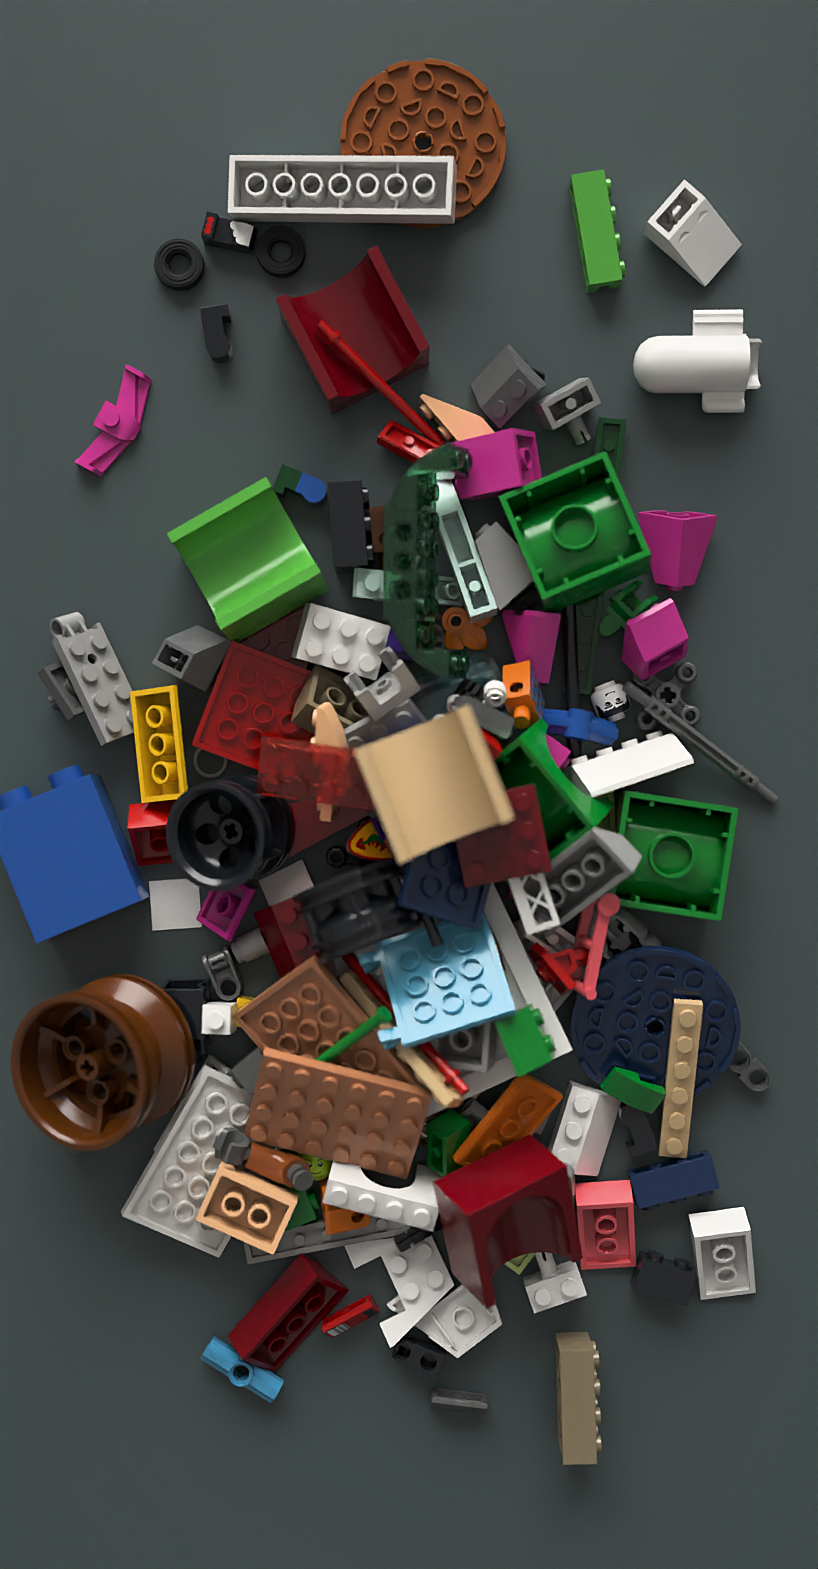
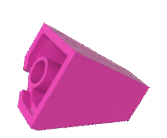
[638,510,717,591]
[501,609,561,688]

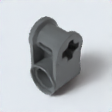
[202,945,244,1001]

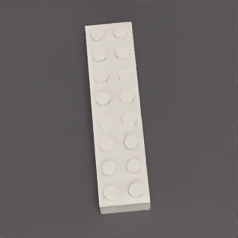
[228,155,457,224]

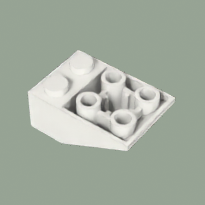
[643,179,742,287]

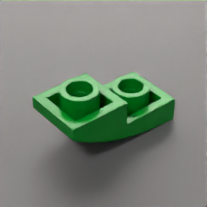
[600,1067,667,1114]

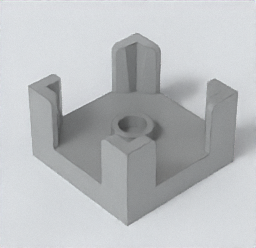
[343,646,421,722]

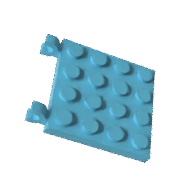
[358,911,516,1050]

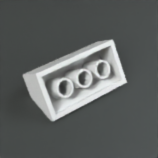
[564,730,694,797]

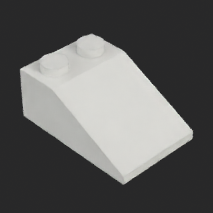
[689,1207,756,1300]

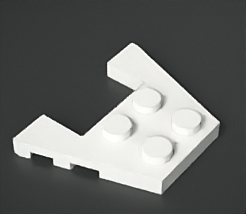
[345,1235,454,1347]
[387,1284,502,1358]

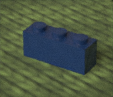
[627,1150,719,1211]

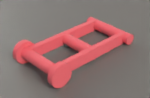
[569,892,620,1000]

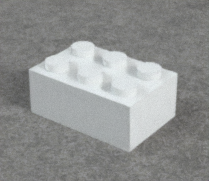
[291,603,391,680]

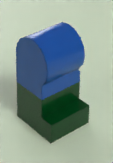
[273,464,327,506]

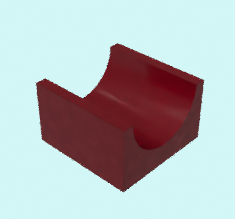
[275,246,430,415]

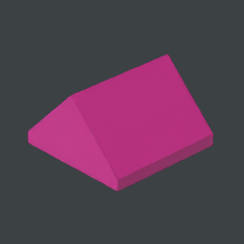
[196,883,258,941]

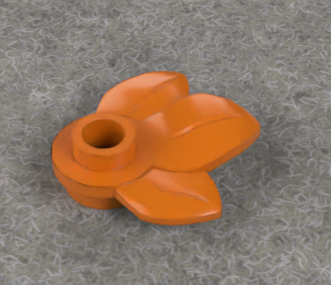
[441,606,493,655]

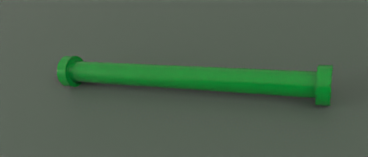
[315,1006,392,1063]

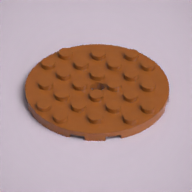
[340,58,506,228]

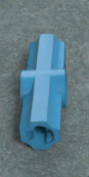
[200,1336,284,1403]

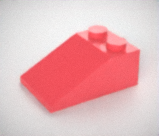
[575,1180,636,1270]

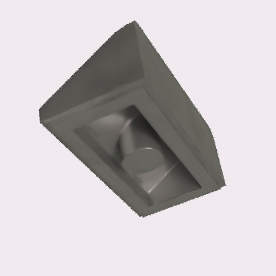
[453,696,515,739]
[430,1387,488,1415]

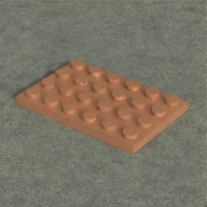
[232,955,425,1087]
[244,1047,433,1179]

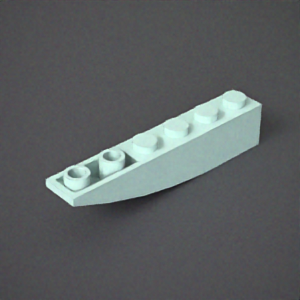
[417,467,497,624]

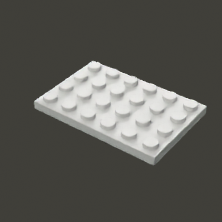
[121,1065,282,1258]

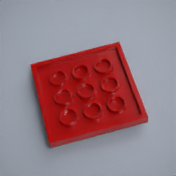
[191,640,315,784]

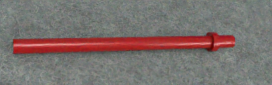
[315,320,452,452]
[342,952,470,1096]

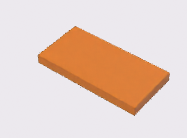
[452,1073,563,1166]

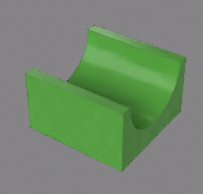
[167,477,330,643]

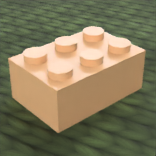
[195,1160,299,1255]

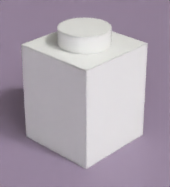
[202,1002,237,1035]

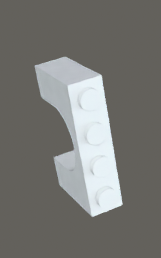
[322,1160,441,1231]

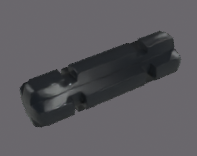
[394,1213,442,1252]

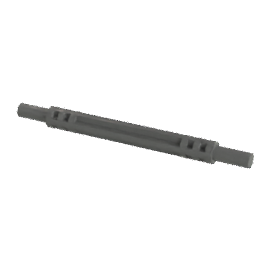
[622,681,778,805]

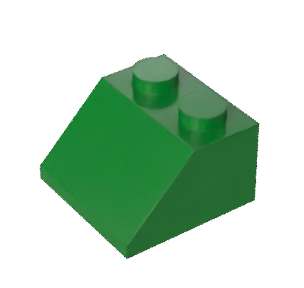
[494,1003,557,1077]

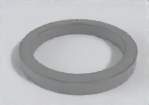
[193,748,228,778]

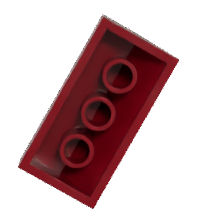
[253,897,344,988]
[227,1253,349,1372]

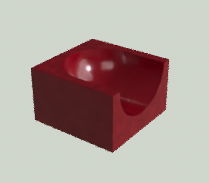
[433,1134,583,1309]

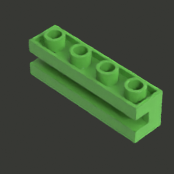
[568,169,626,293]

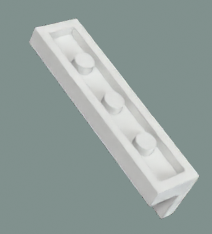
[508,873,560,935]

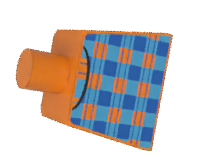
[503,660,545,729]

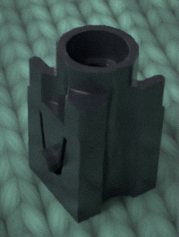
[160,979,212,1063]

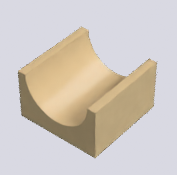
[354,705,515,864]

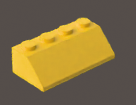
[130,685,188,803]

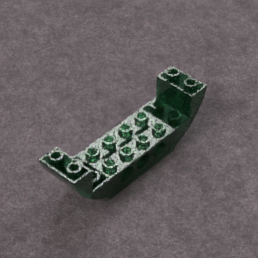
[383,442,473,678]

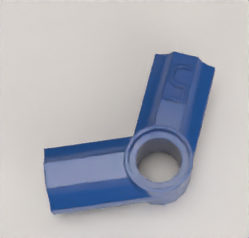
[542,708,619,746]

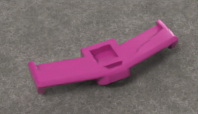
[74,364,152,477]

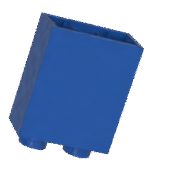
[0,764,150,943]

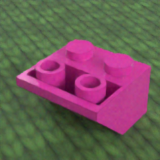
[622,599,689,681]

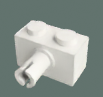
[523,1252,587,1313]

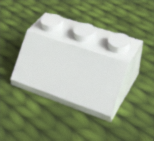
[548,1080,621,1176]

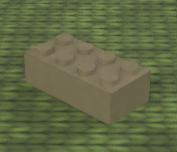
[555,1332,602,1465]

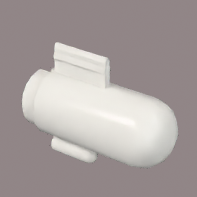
[633,310,763,413]

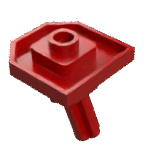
[527,942,590,996]

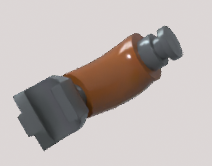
[213,1127,313,1191]

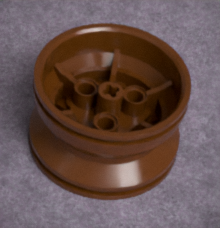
[11,974,195,1151]

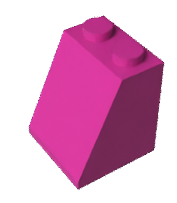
[450,428,542,500]

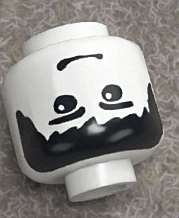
[590,680,631,722]

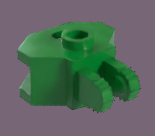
[598,579,659,637]

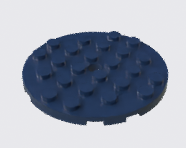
[570,946,741,1105]

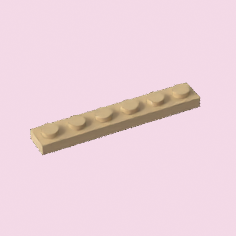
[339,972,465,1107]
[658,999,703,1158]

